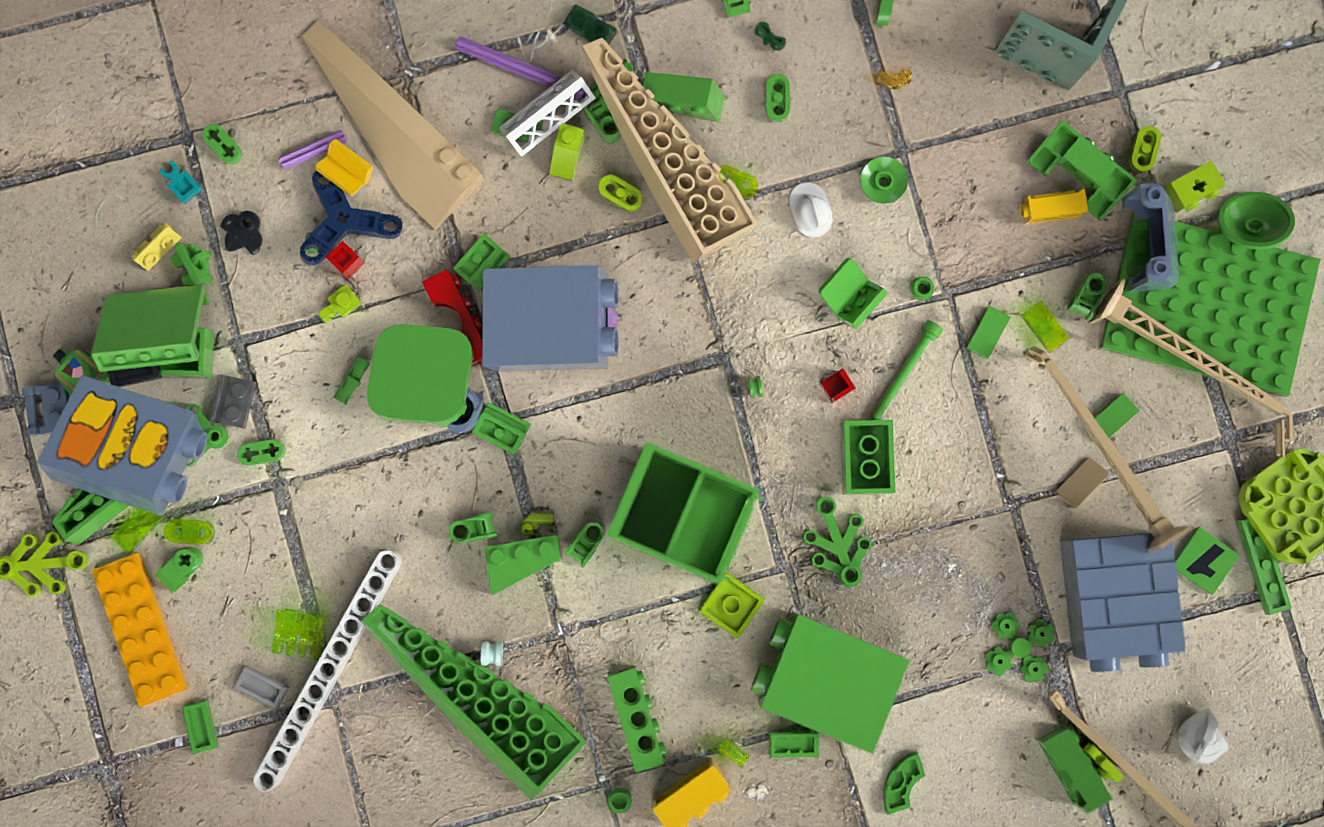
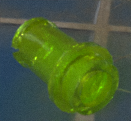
[717,738,750,768]

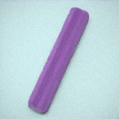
[279,130,347,169]

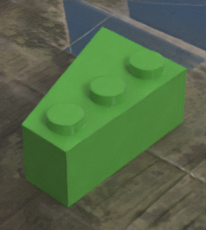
[484,535,562,596]

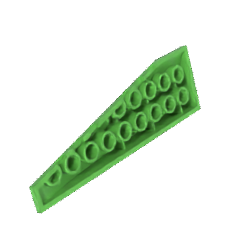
[362,604,587,801]

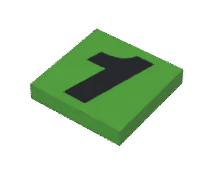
[1174,527,1240,595]

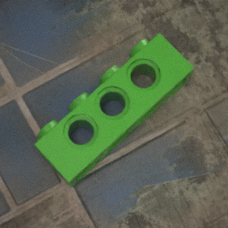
[607,666,668,772]

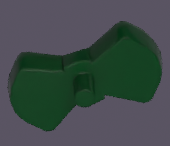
[754,22,786,51]

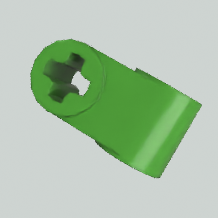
[583,95,621,143]
[1067,273,1108,321]
[449,513,497,543]
[564,522,606,568]
[155,548,203,593]

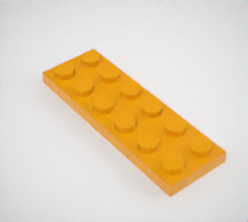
[91,553,189,708]

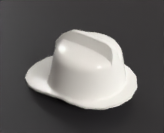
[789,182,833,238]

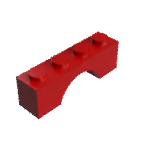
[422,269,483,368]

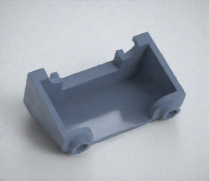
[1122,183,1179,292]

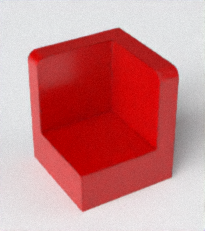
[326,240,365,279]
[820,368,856,404]

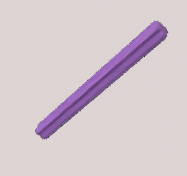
[455,36,586,100]

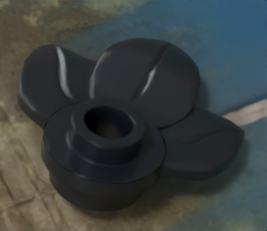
[220,211,263,255]

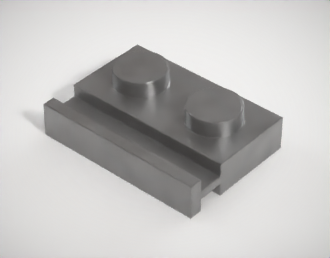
[209,374,257,429]

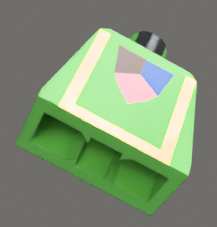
[53,348,110,395]

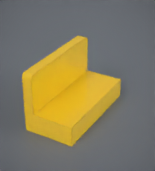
[315,139,373,196]

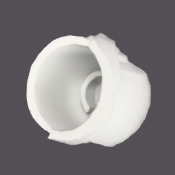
[1177,708,1228,767]

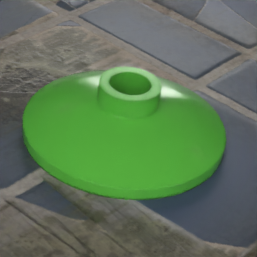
[860,157,908,204]

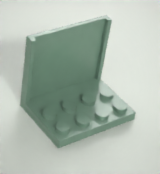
[995,0,1127,90]

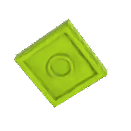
[698,571,766,639]

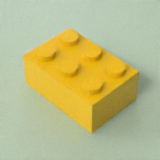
[652,758,731,827]

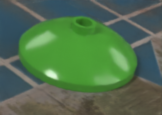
[1218,192,1295,250]

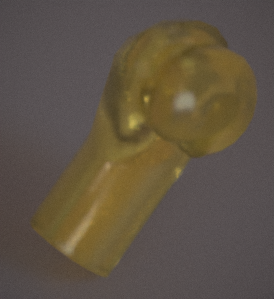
[876,69,912,90]

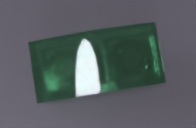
[563,4,618,45]

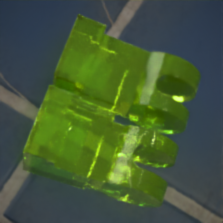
[272,608,329,661]

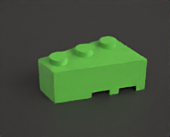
[643,72,725,123]
[52,489,129,544]
[1037,726,1113,814]

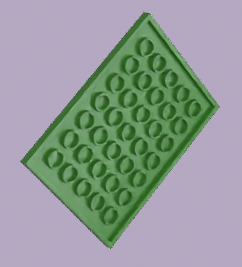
[1100,212,1320,397]

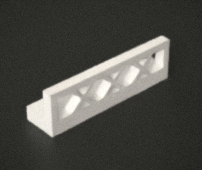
[499,69,595,157]

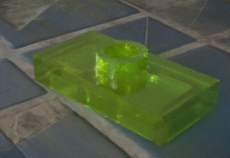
[1020,301,1070,353]
[111,508,164,553]

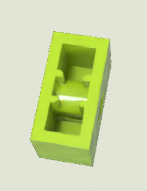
[1163,160,1226,213]

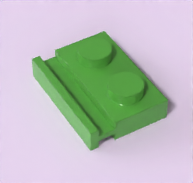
[453,234,511,293]
[472,402,531,455]

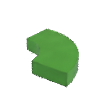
[883,751,926,815]

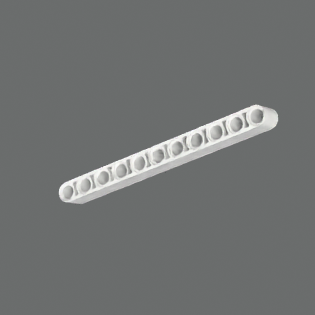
[254,550,402,792]

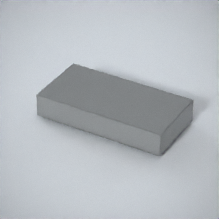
[233,665,289,709]

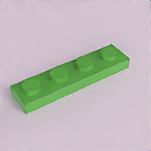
[1236,518,1292,615]

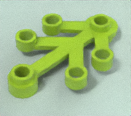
[0,532,89,597]

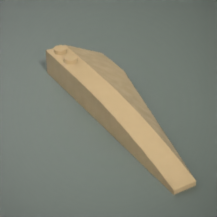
[302,20,485,230]
[581,38,759,263]

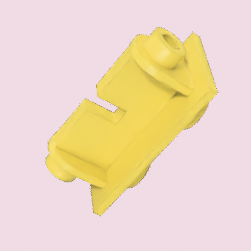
[132,222,182,271]

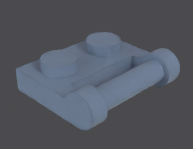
[22,383,69,436]

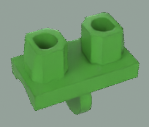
[170,243,213,286]

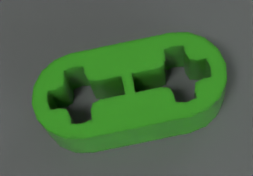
[876,0,894,26]
[202,124,242,165]
[237,439,286,466]

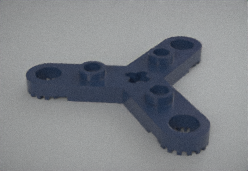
[300,171,403,265]

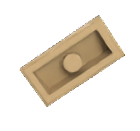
[1055,457,1110,508]

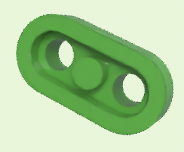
[766,74,790,123]

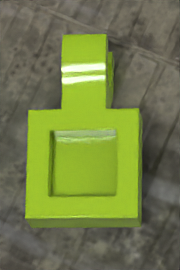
[317,284,362,323]

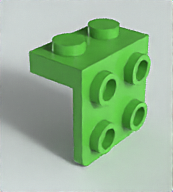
[818,258,888,329]

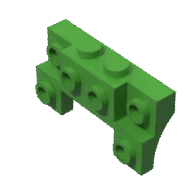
[1027,120,1137,221]

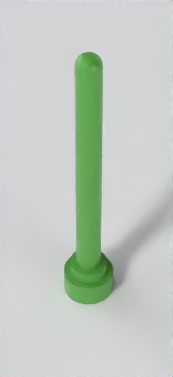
[871,320,943,420]

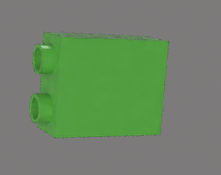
[751,612,910,754]

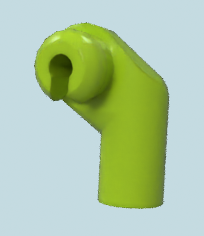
[520,512,554,536]

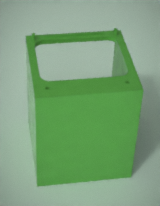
[606,442,764,585]

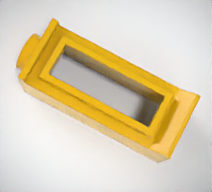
[1020,188,1088,224]

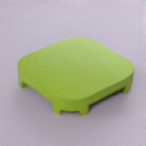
[1239,448,1324,564]

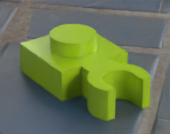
[1082,743,1124,783]

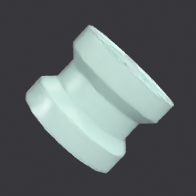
[481,641,503,666]

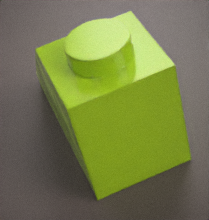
[549,123,585,181]

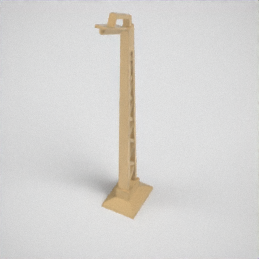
[1088,279,1293,458]
[1023,346,1193,553]
[1047,690,1199,827]

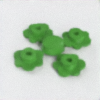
[985,612,1055,683]

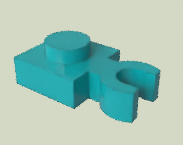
[159,161,203,205]

